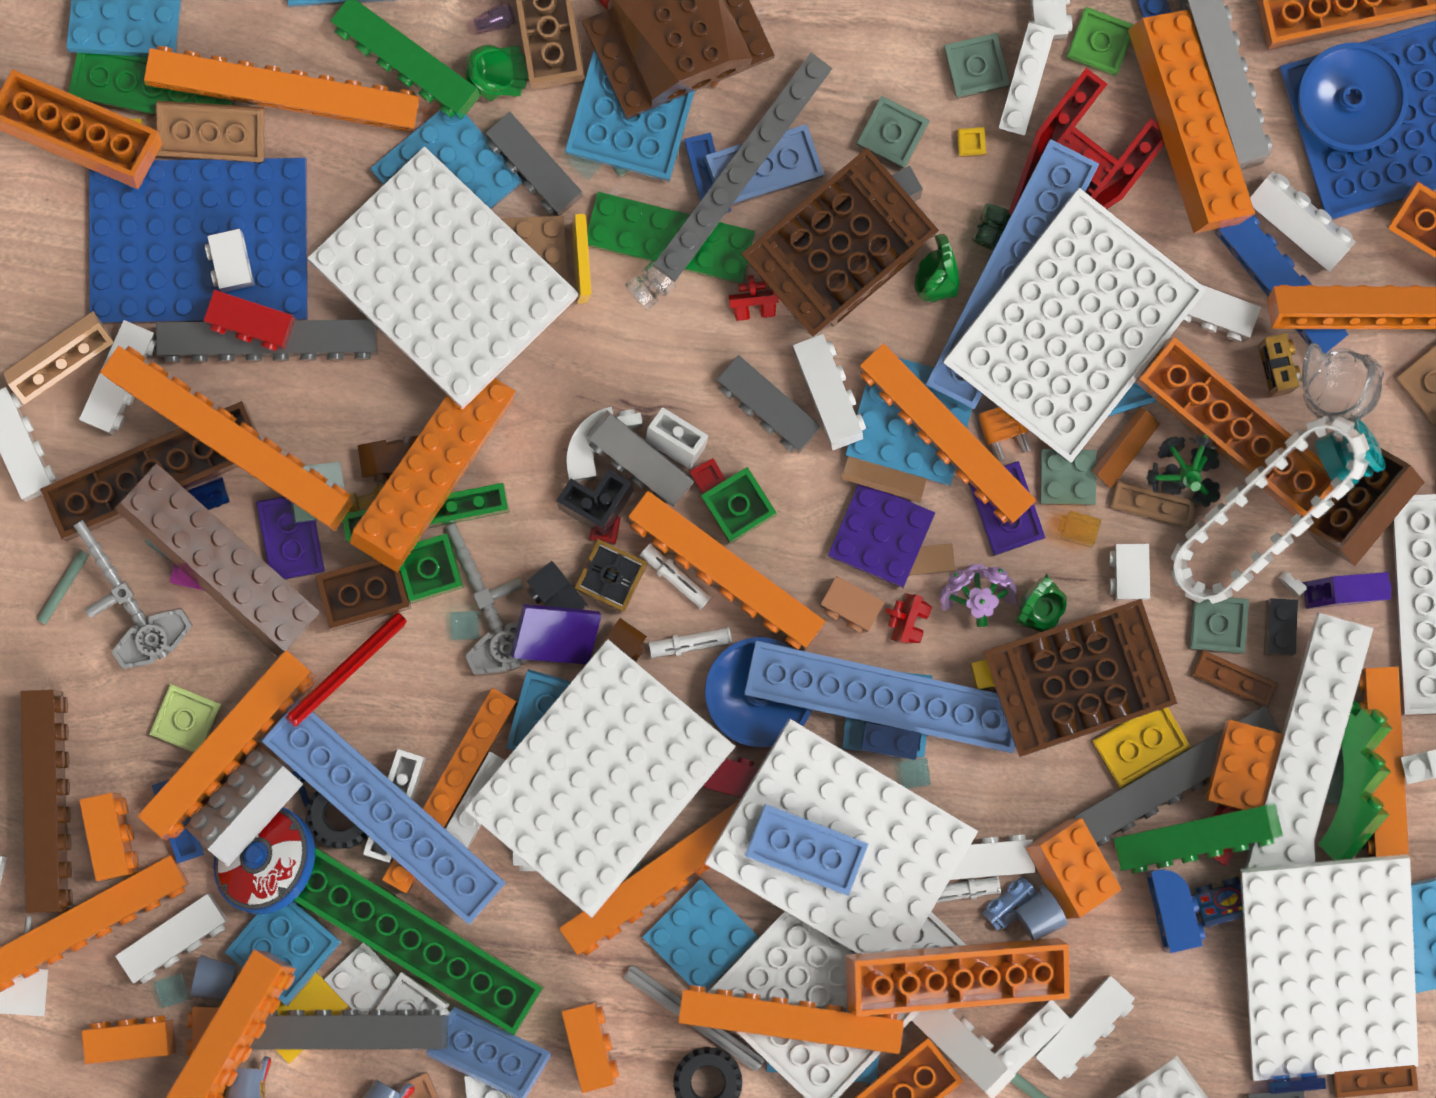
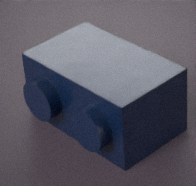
[860,723,921,761]

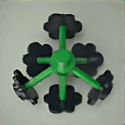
[1146,435,1221,508]

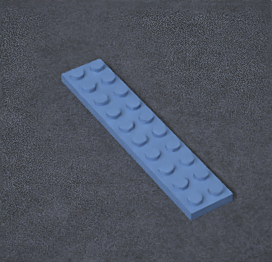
[925,139,1099,409]
[744,641,1015,753]
[262,700,506,925]

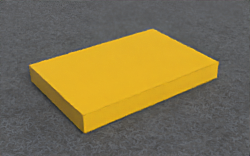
[571,214,592,304]
[1092,707,1191,789]
[275,972,349,1064]

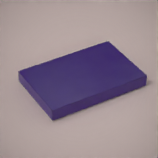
[968,461,1046,556]
[256,497,325,580]
[510,604,602,665]

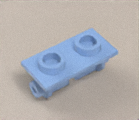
[982,876,1038,930]

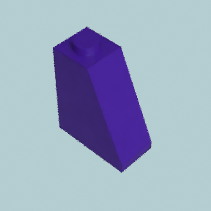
[1303,572,1391,609]

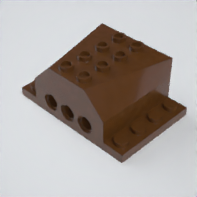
[582,0,775,120]
[742,147,939,338]
[983,599,1178,757]

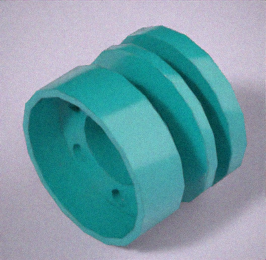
[1315,418,1385,485]

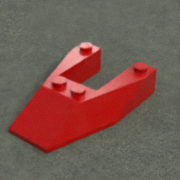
[1008,67,1165,216]

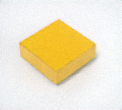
[957,127,986,157]

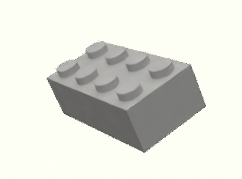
[185,745,303,867]

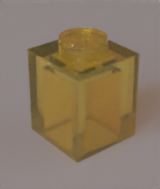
[1058,510,1102,548]

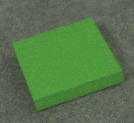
[1066,7,1134,77]

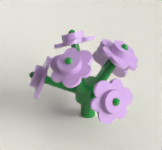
[940,564,1018,627]

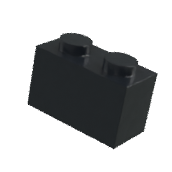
[1264,598,1298,656]

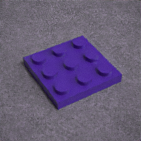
[828,484,936,588]

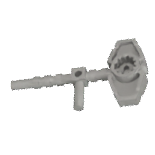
[73,520,193,669]
[446,524,530,675]

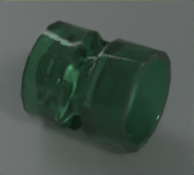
[972,204,1011,250]

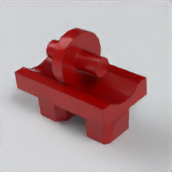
[728,275,779,321]
[884,593,932,644]

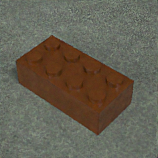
[1307,448,1425,566]

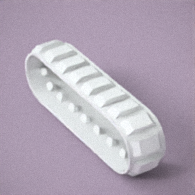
[1170,416,1370,604]

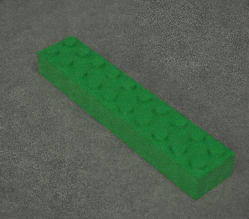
[294,846,545,1035]

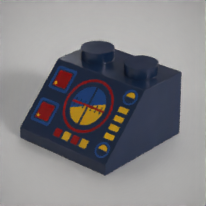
[1191,876,1243,928]

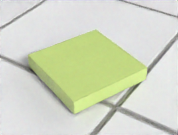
[149,684,222,752]

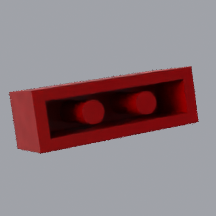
[204,290,295,352]

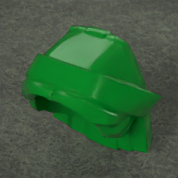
[466,44,529,102]
[914,234,959,303]
[1014,574,1067,632]

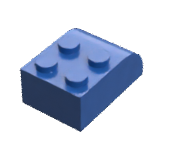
[1145,870,1206,954]

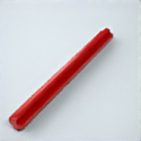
[286,613,407,727]

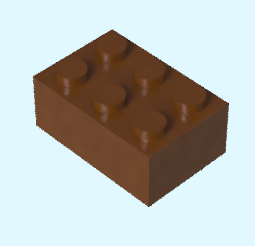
[315,559,412,630]

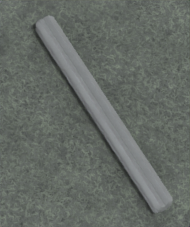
[624,965,765,1071]

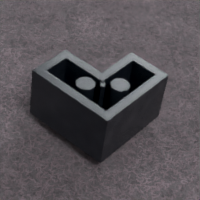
[556,469,634,536]
[526,561,589,610]

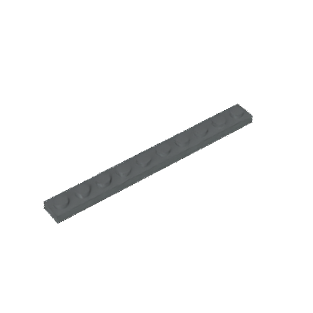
[653,53,833,283]

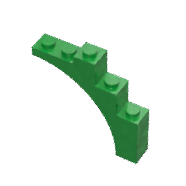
[1318,700,1393,861]

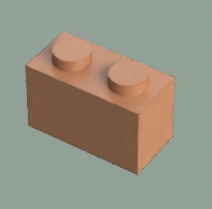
[820,576,885,634]

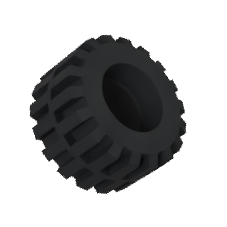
[306,791,369,848]
[673,1047,742,1098]

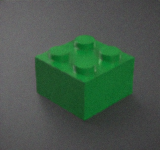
[701,467,777,544]
[400,533,465,604]

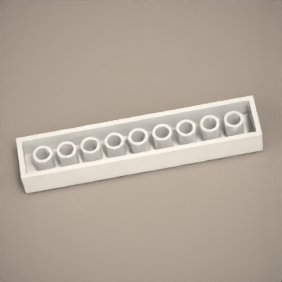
[1244,612,1374,869]

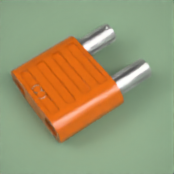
[977,407,1031,462]

